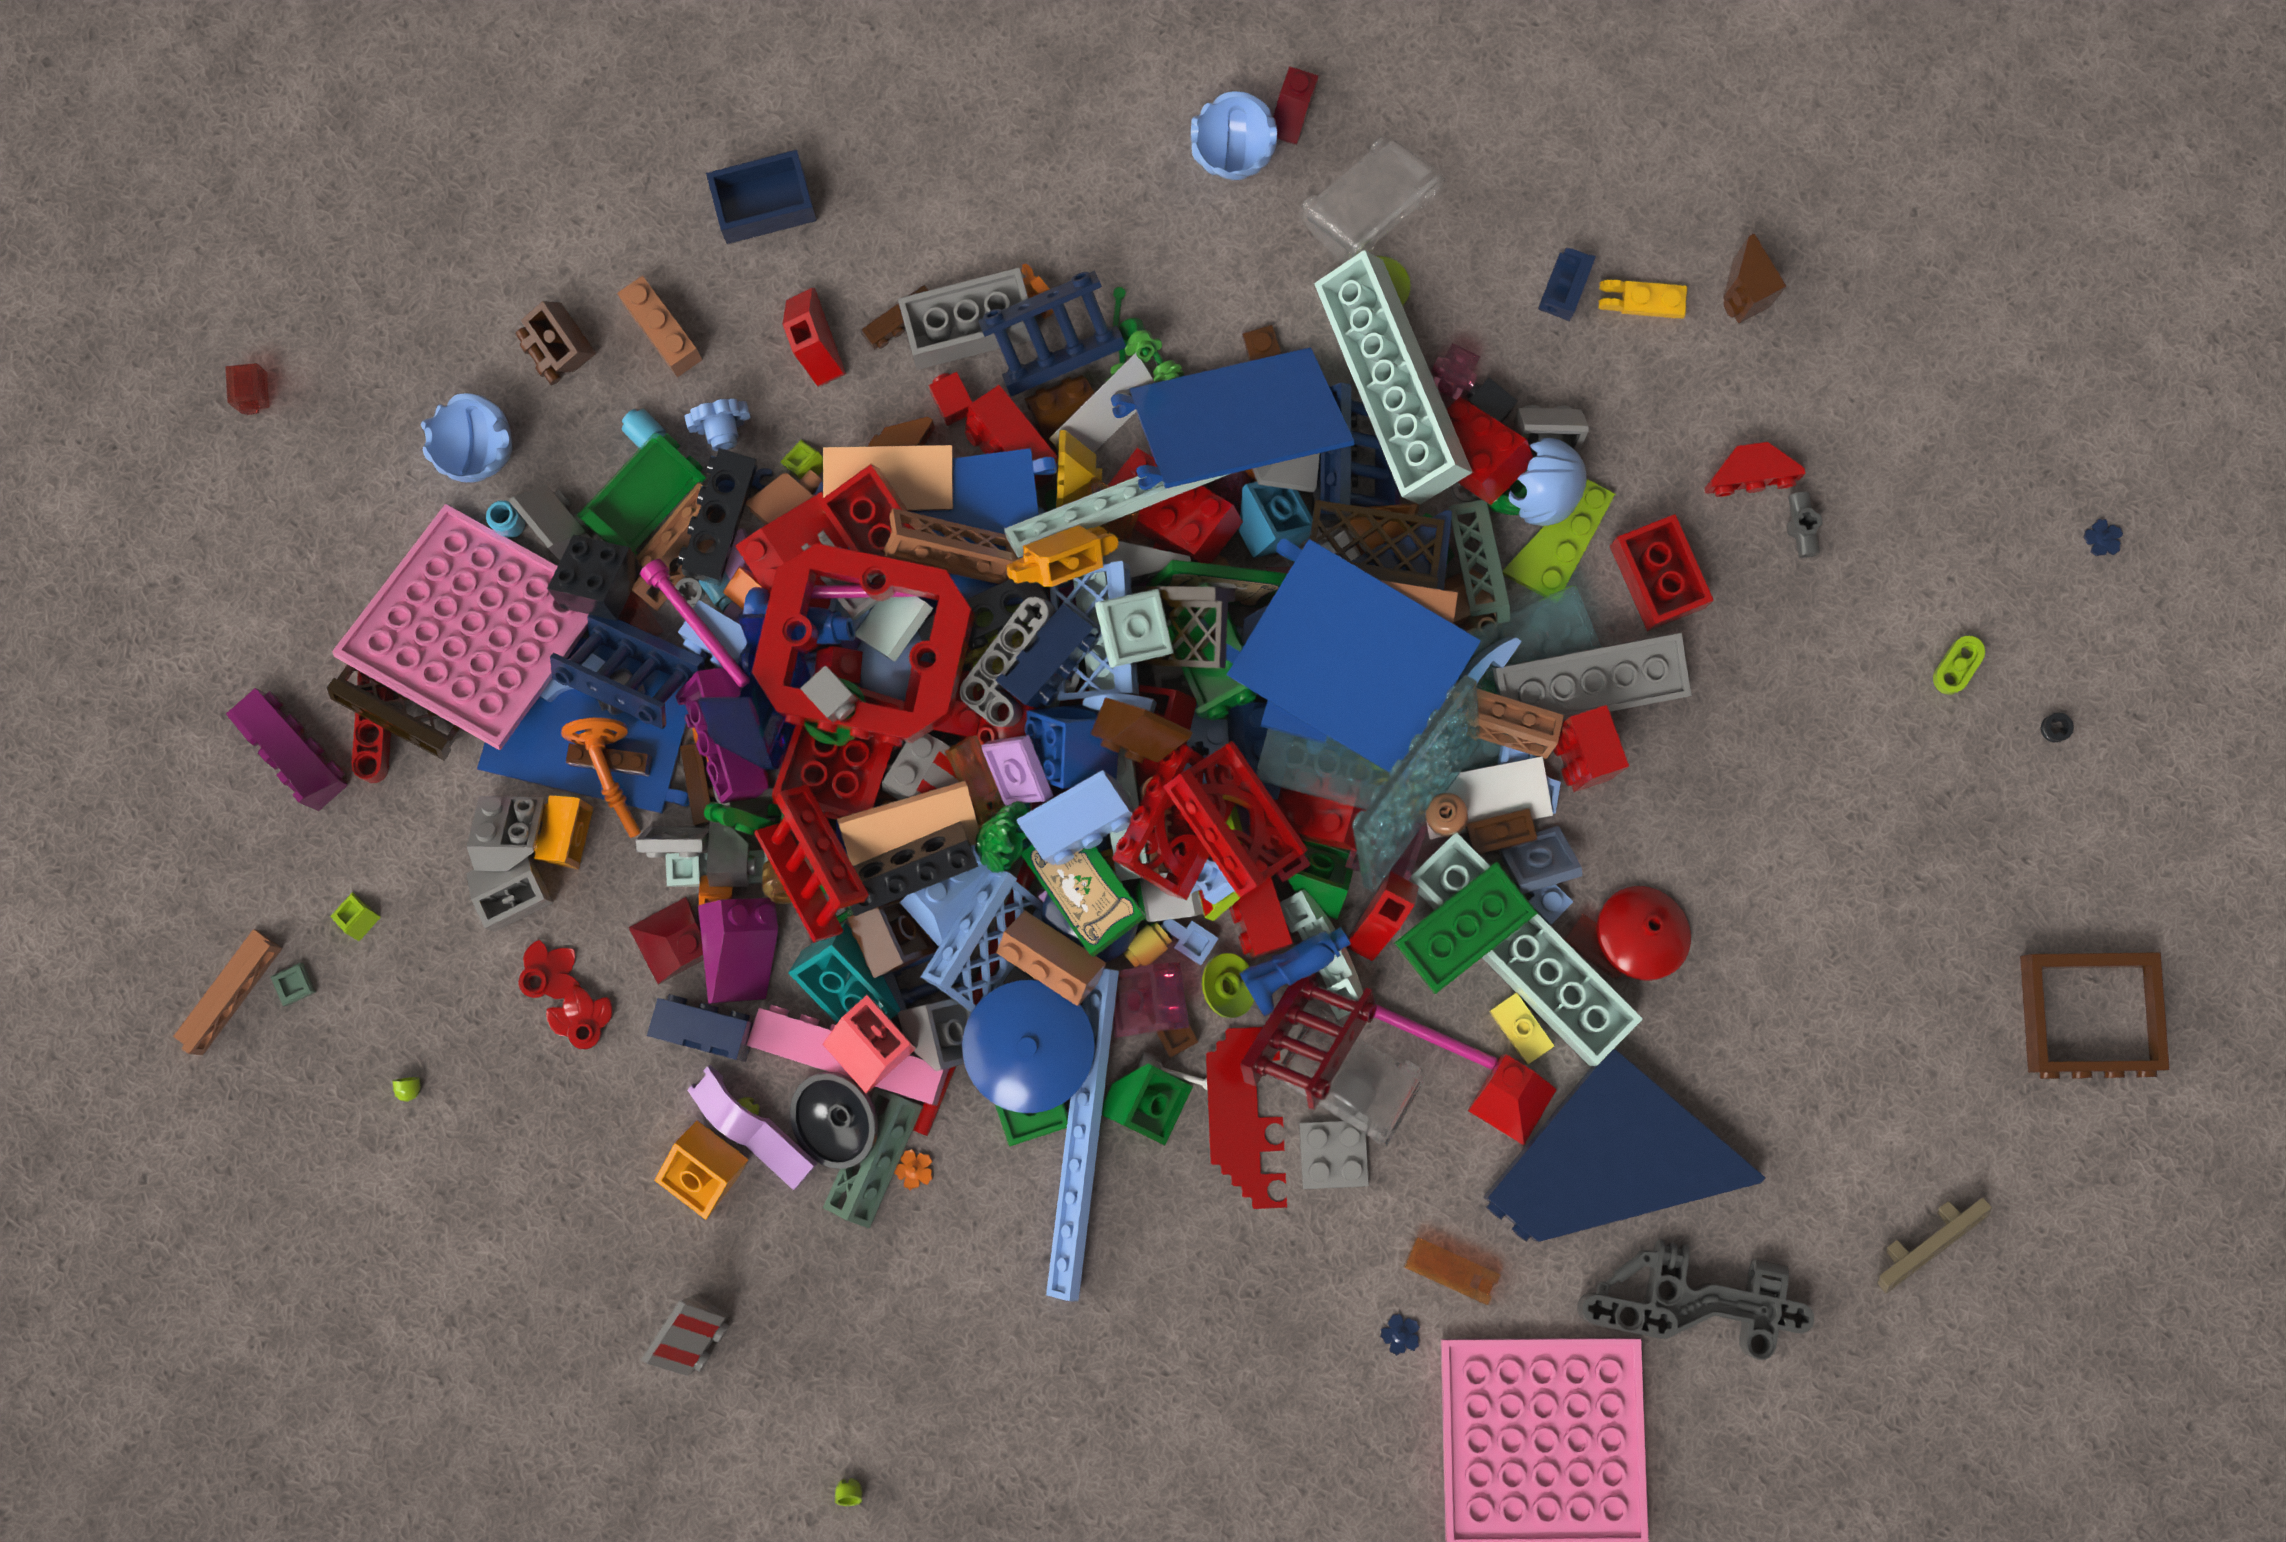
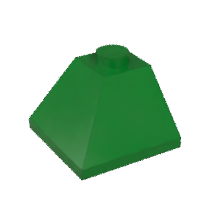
[1288,840,1358,919]
[1101,1064,1193,1146]

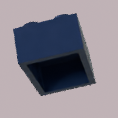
[706,150,817,244]

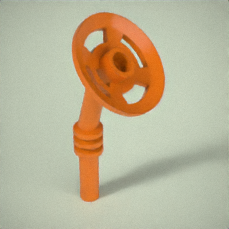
[561,718,641,838]

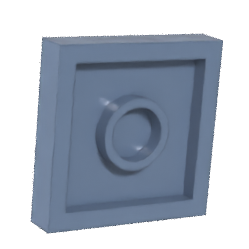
[1499,826,1582,894]

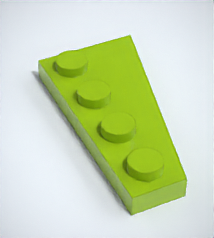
[1502,479,1615,603]

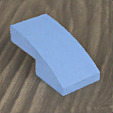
[1458,637,1522,687]
[1082,694,1157,713]

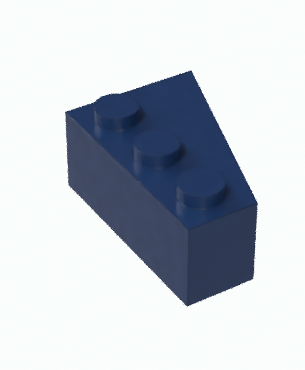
[995,604,1101,709]
[1227,702,1294,806]
[647,994,754,1062]

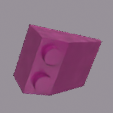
[698,898,778,1004]

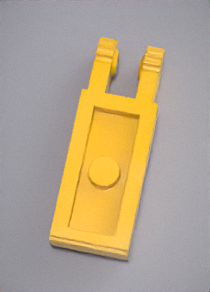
[1598,279,1687,319]

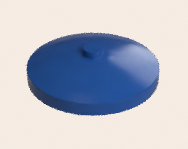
[962,980,1095,1113]

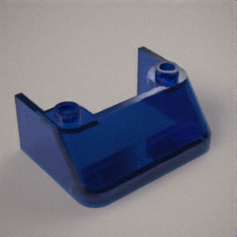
[698,614,811,769]

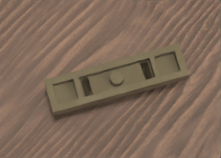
[1877,1198,1992,1294]

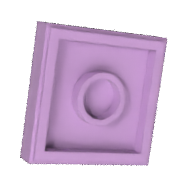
[981,735,1053,805]

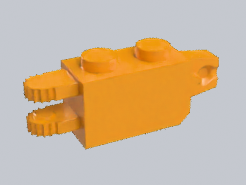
[1006,525,1119,587]

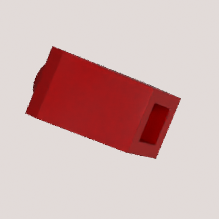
[782,287,846,386]
[1704,442,1806,497]

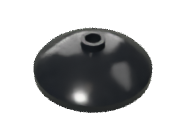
[790,1072,878,1169]

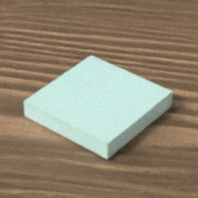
[1095,589,1174,668]
[855,597,933,662]

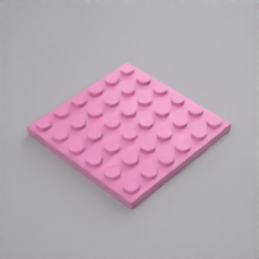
[332,504,589,750]
[1441,1338,1648,1542]

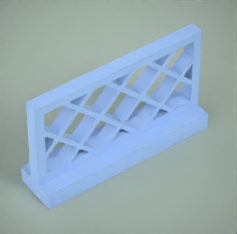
[1050,561,1139,701]
[921,869,1043,1013]

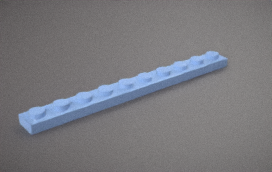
[1046,969,1119,1301]

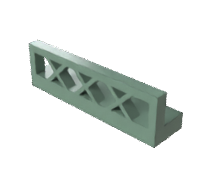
[1449,500,1510,624]
[823,1087,922,1228]

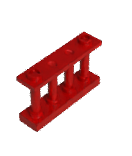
[754,784,869,943]

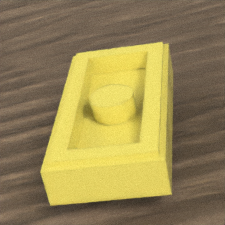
[1489,992,1554,1065]

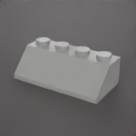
[898,268,1031,370]

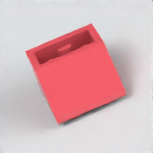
[823,995,916,1094]

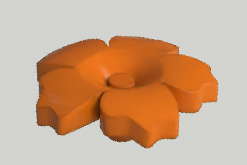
[894,1149,933,1190]

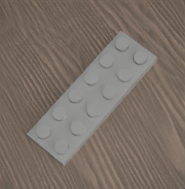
[1493,632,1692,721]

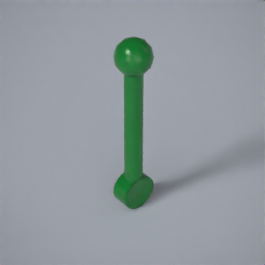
[1112,287,1126,327]

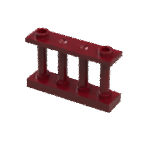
[1240,973,1377,1110]

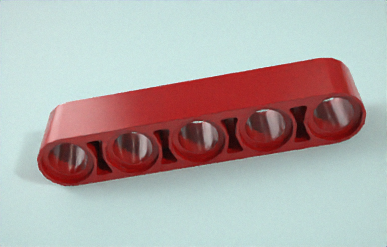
[352,671,394,783]

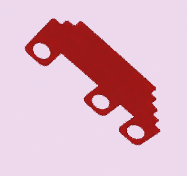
[1206,1027,1287,1209]

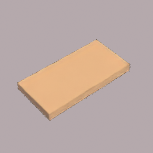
[823,445,953,513]
[837,781,979,866]

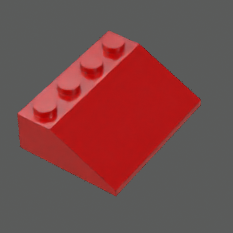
[735,491,848,654]
[772,673,905,819]

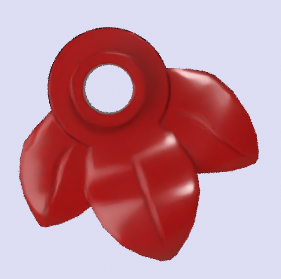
[518,940,580,999]
[546,985,613,1049]

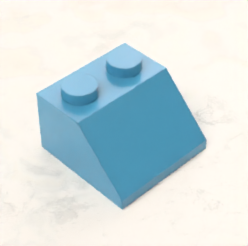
[1239,482,1312,558]

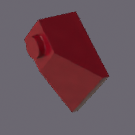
[628,897,704,985]

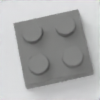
[636,826,709,857]
[1299,1120,1369,1189]

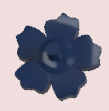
[2083,519,2123,557]
[1380,1314,1420,1356]

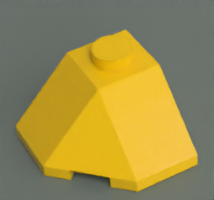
[1056,430,1102,508]

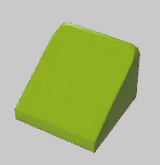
[780,440,823,480]
[330,892,381,941]

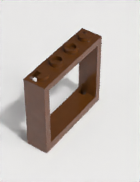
[2020,952,2170,1079]

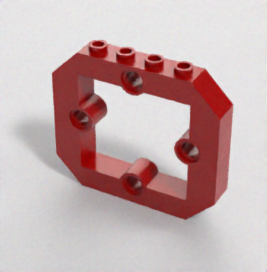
[752,543,975,746]

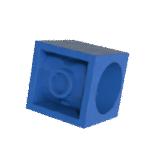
[1025,704,1118,789]

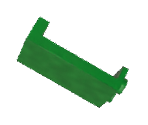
[577,432,706,556]
[1164,582,1257,721]

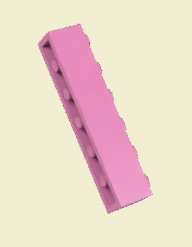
[747,1005,949,1106]

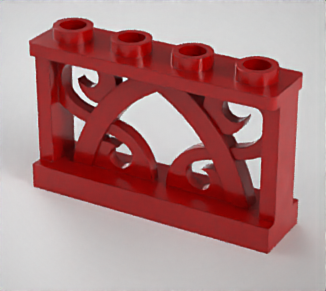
[1163,741,1307,898]
[1112,745,1236,900]

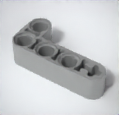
[960,597,1056,727]

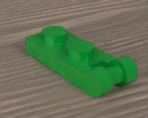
[704,802,778,835]

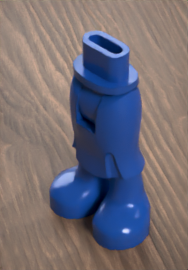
[743,587,855,644]
[1239,927,1351,1017]

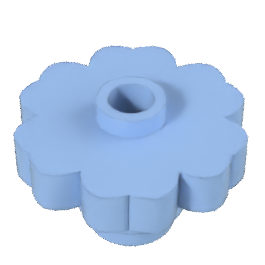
[684,399,751,451]

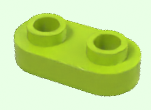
[1933,636,1985,695]

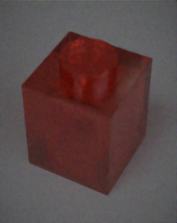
[225,363,269,415]

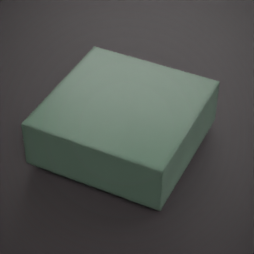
[270,963,316,1006]

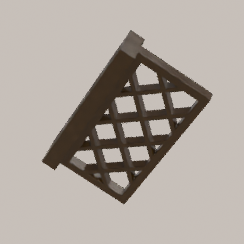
[1310,500,1445,589]
[1131,586,1236,668]
[327,664,462,761]

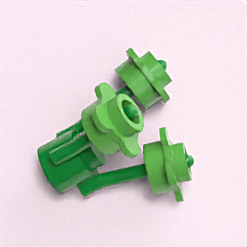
[1106,318,1184,383]

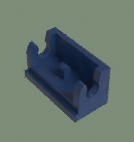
[1538,248,1596,321]

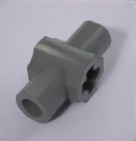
[1786,492,1823,558]

